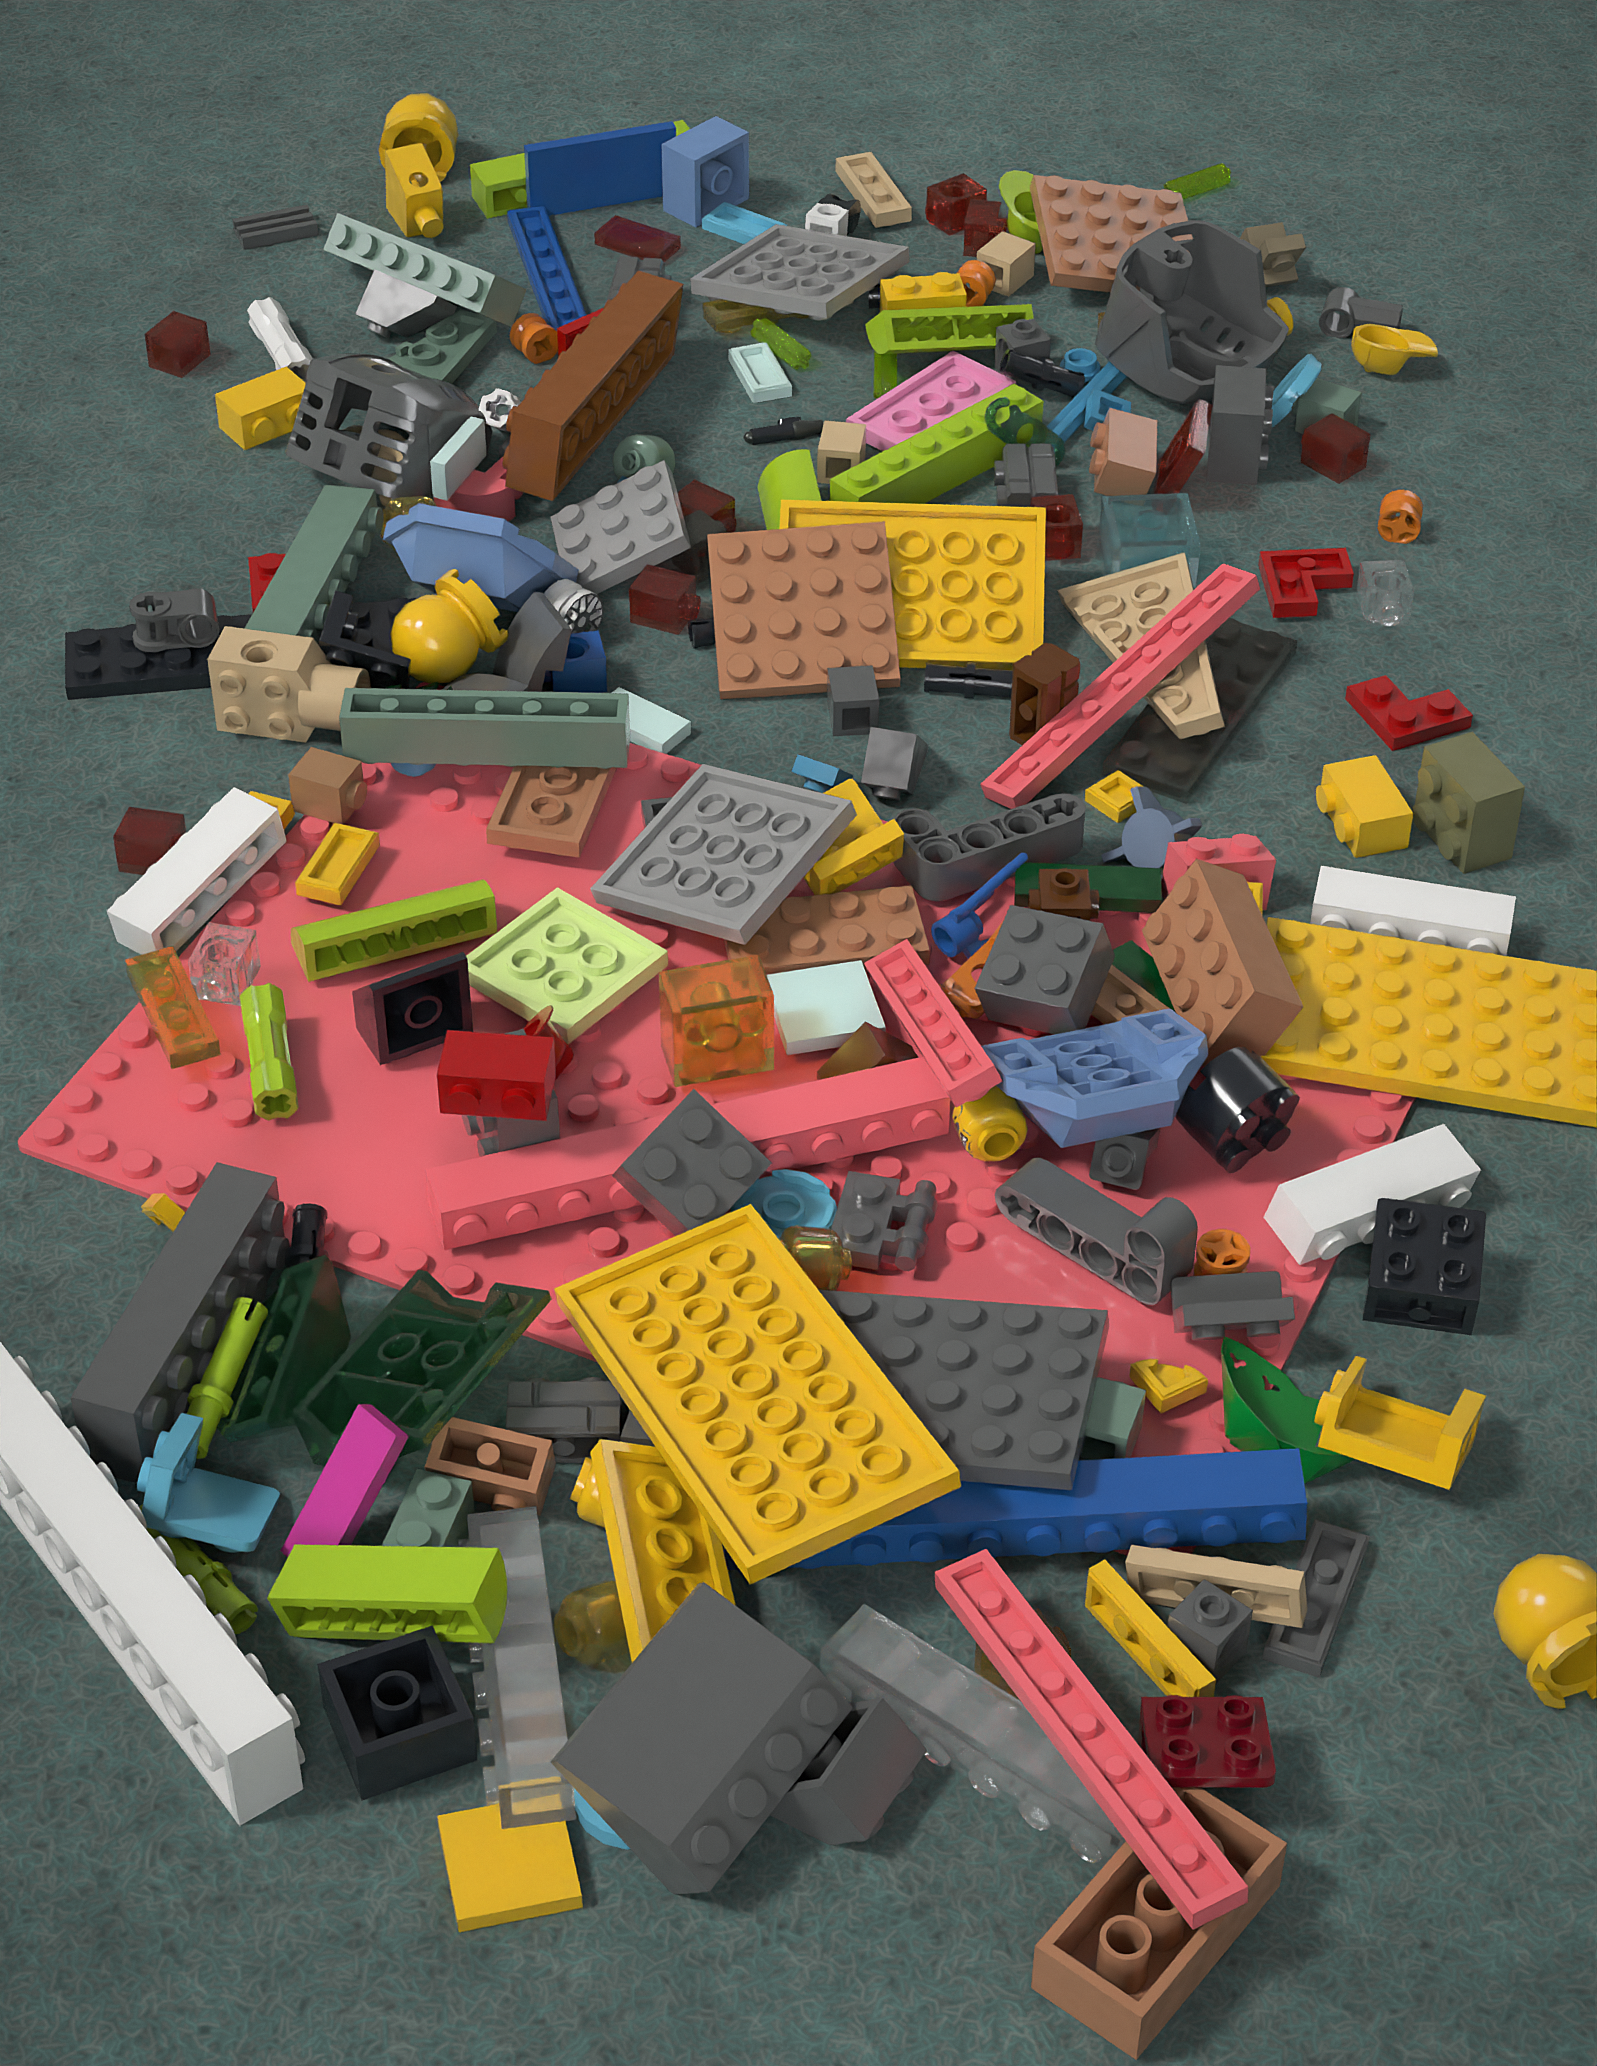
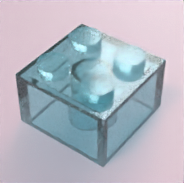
[1098,493,1201,587]

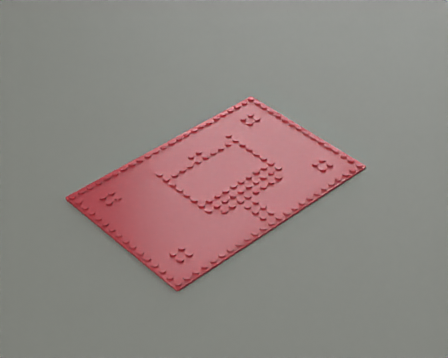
[18,682,1417,1556]

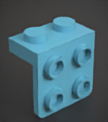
[137,1413,280,1552]

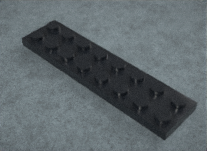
[65,598,417,700]

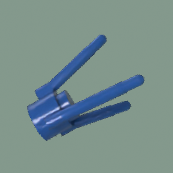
[931,852,1028,959]

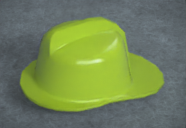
[999,170,1043,254]

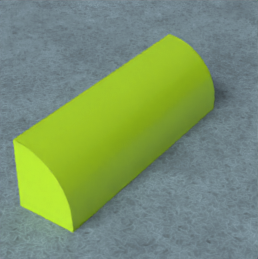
[865,304,1034,354]
[757,449,822,530]
[291,879,497,982]
[267,1544,507,1643]

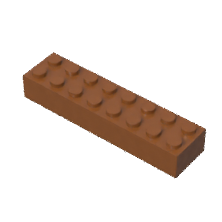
[502,270,684,501]

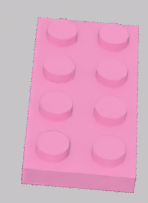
[846,351,1016,451]

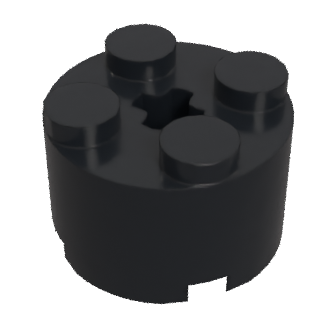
[1175,1047,1300,1173]

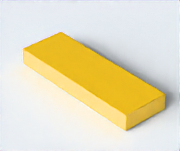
[1085,1560,1216,1697]

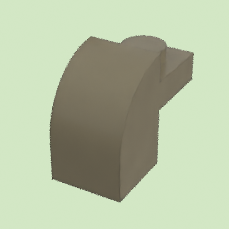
[1240,222,1306,288]

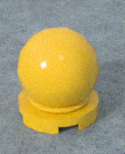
[379,93,459,182]
[390,569,508,683]
[1493,1554,1597,1709]

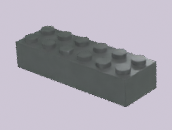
[71,1162,290,1483]

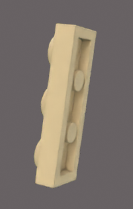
[836,152,912,228]
[1125,1545,1307,1628]

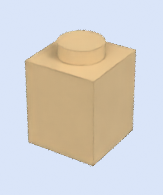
[977,231,1036,297]
[817,421,866,484]

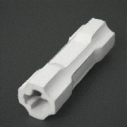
[247,297,313,383]
[479,388,521,432]

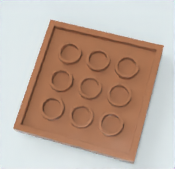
[1030,175,1193,292]
[707,521,900,699]

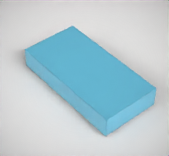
[702,202,787,244]

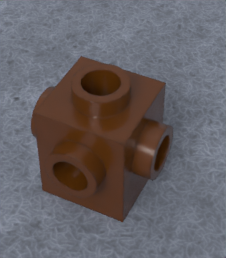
[1028,868,1099,921]

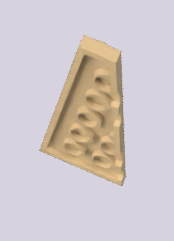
[1057,552,1225,739]

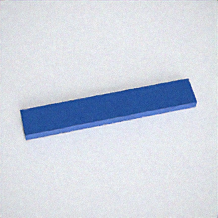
[507,206,586,331]

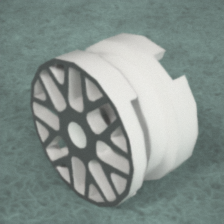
[544,579,604,634]

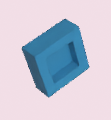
[1084,388,1131,431]
[791,754,854,793]

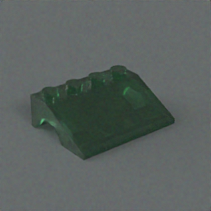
[291,1270,552,1466]

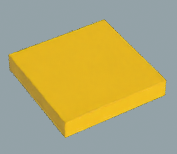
[437,1792,583,1932]

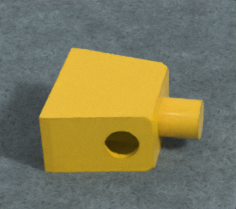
[385,143,444,238]

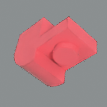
[433,457,523,521]

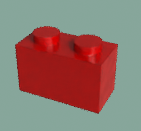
[436,1030,556,1121]

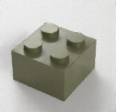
[1412,731,1525,874]

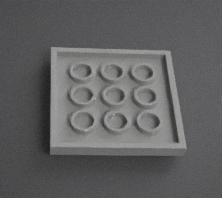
[690,224,910,321]
[590,764,857,945]

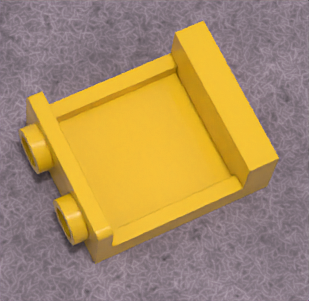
[1314,1356,1486,1490]

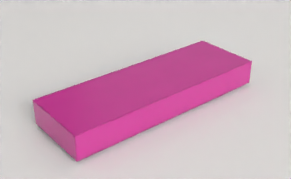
[280,1404,409,1557]

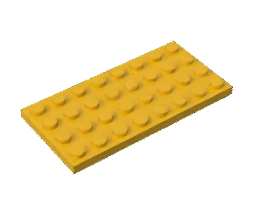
[1260,917,1597,1128]
[554,1204,961,1584]

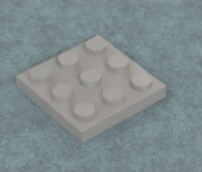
[551,460,691,594]

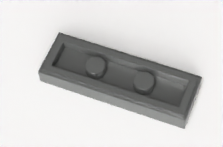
[1263,1519,1370,1678]

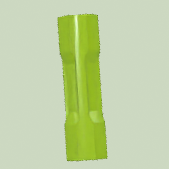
[240,983,299,1121]

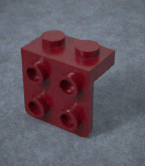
[1138,1695,1276,1788]

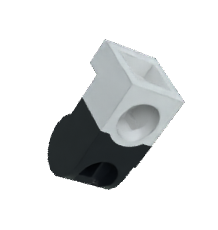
[805,193,861,236]

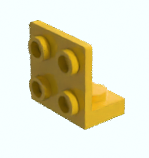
[803,779,904,895]

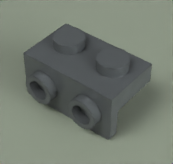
[1170,1271,1295,1341]

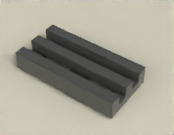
[232,205,319,250]

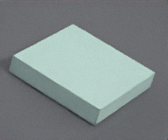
[764,960,886,1055]

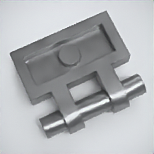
[826,1171,938,1271]

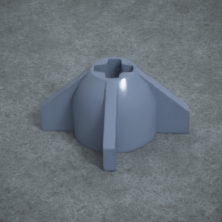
[1101,786,1202,880]

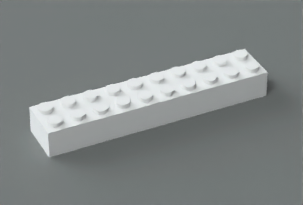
[0,1342,305,1826]

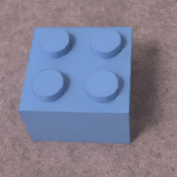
[662,116,749,227]

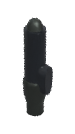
[743,417,824,445]

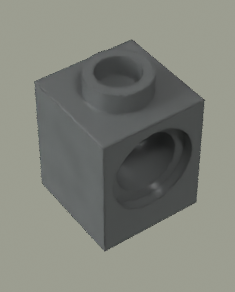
[995,319,1051,386]
[1168,1579,1253,1685]

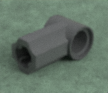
[1319,287,1403,338]

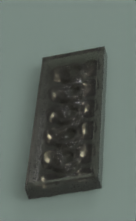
[1102,618,1297,804]

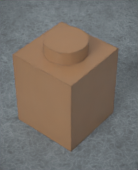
[288,747,367,825]

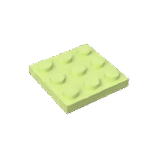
[466,887,668,1044]

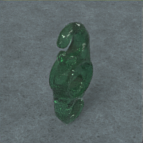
[984,397,1066,467]

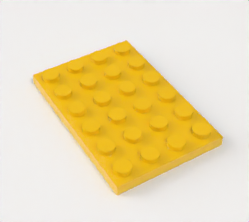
[779,500,1046,670]

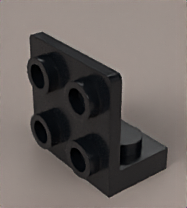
[319,590,411,689]
[1362,1198,1486,1336]

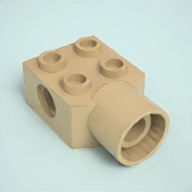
[207,626,371,743]

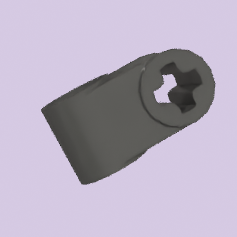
[129,588,220,652]

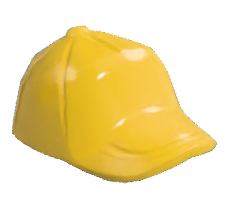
[1351,324,1438,375]

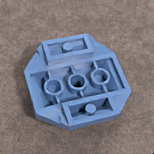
[383,503,579,612]
[981,1008,1208,1148]

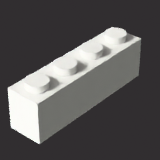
[107,787,287,965]
[1310,866,1516,956]
[1263,1124,1481,1265]

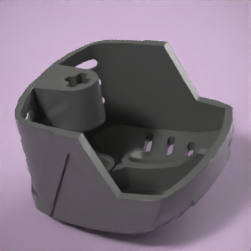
[1095,220,1289,404]
[285,353,493,506]

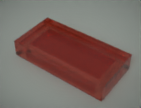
[594,215,681,262]

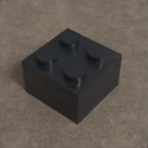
[317,1625,477,1801]

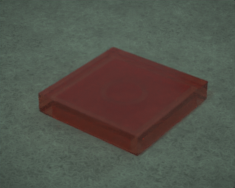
[1151,399,1213,513]

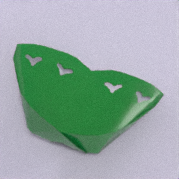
[1221,1336,1356,1484]

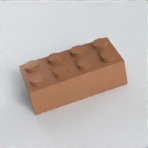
[1142,859,1303,1066]
[1031,1787,1287,2060]

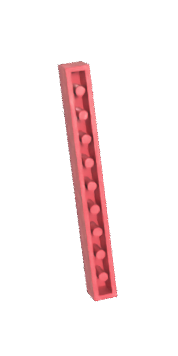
[425,1057,951,1250]

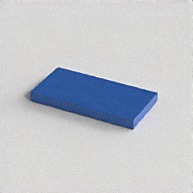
[524,121,676,216]

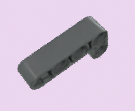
[893,793,1086,901]
[995,1158,1198,1305]

